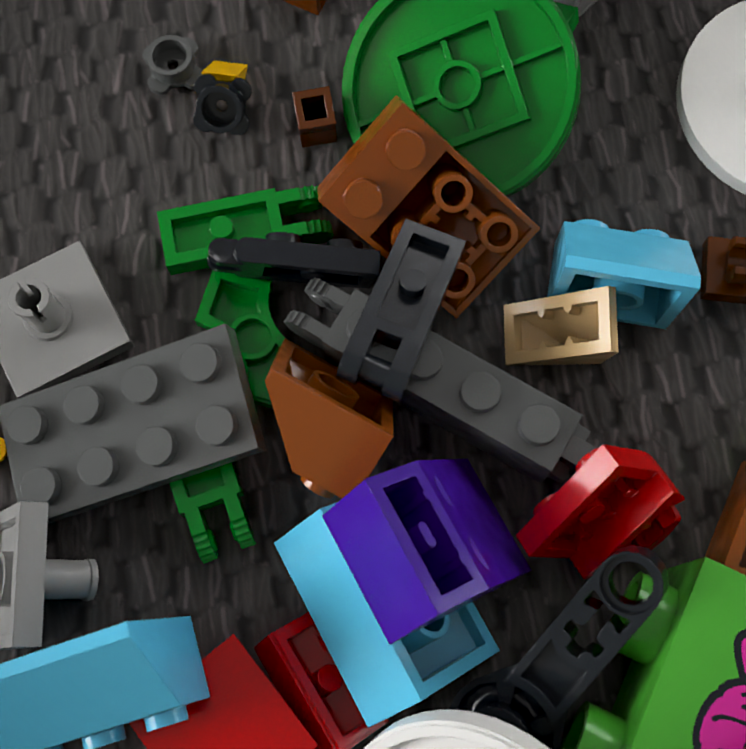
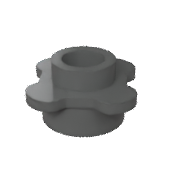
[142,35,202,95]

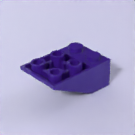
[322,459,531,645]

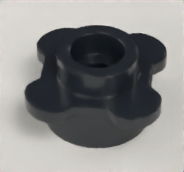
[193,74,252,135]

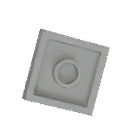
[0,240,134,399]
[0,501,99,650]

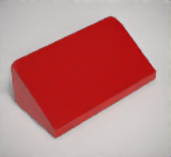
[254,612,389,749]

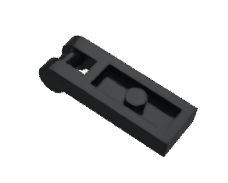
[336,219,466,402]

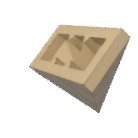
[503,286,619,366]

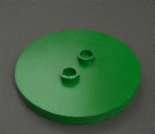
[342,0,581,197]

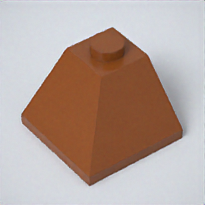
[265,338,393,499]

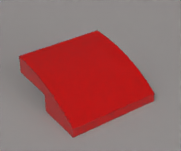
[129,634,318,749]

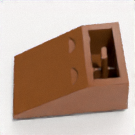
[317,95,541,319]

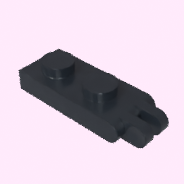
[207,232,380,288]

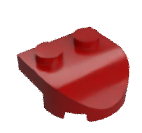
[516,444,686,580]

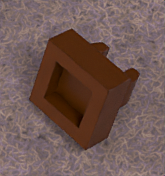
[700,236,746,304]

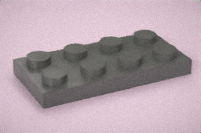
[0,324,267,524]

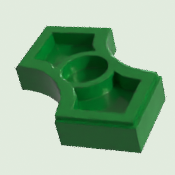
[195,270,285,409]

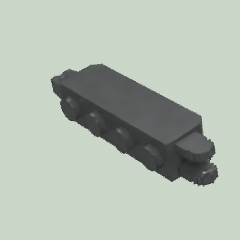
[283,277,596,484]

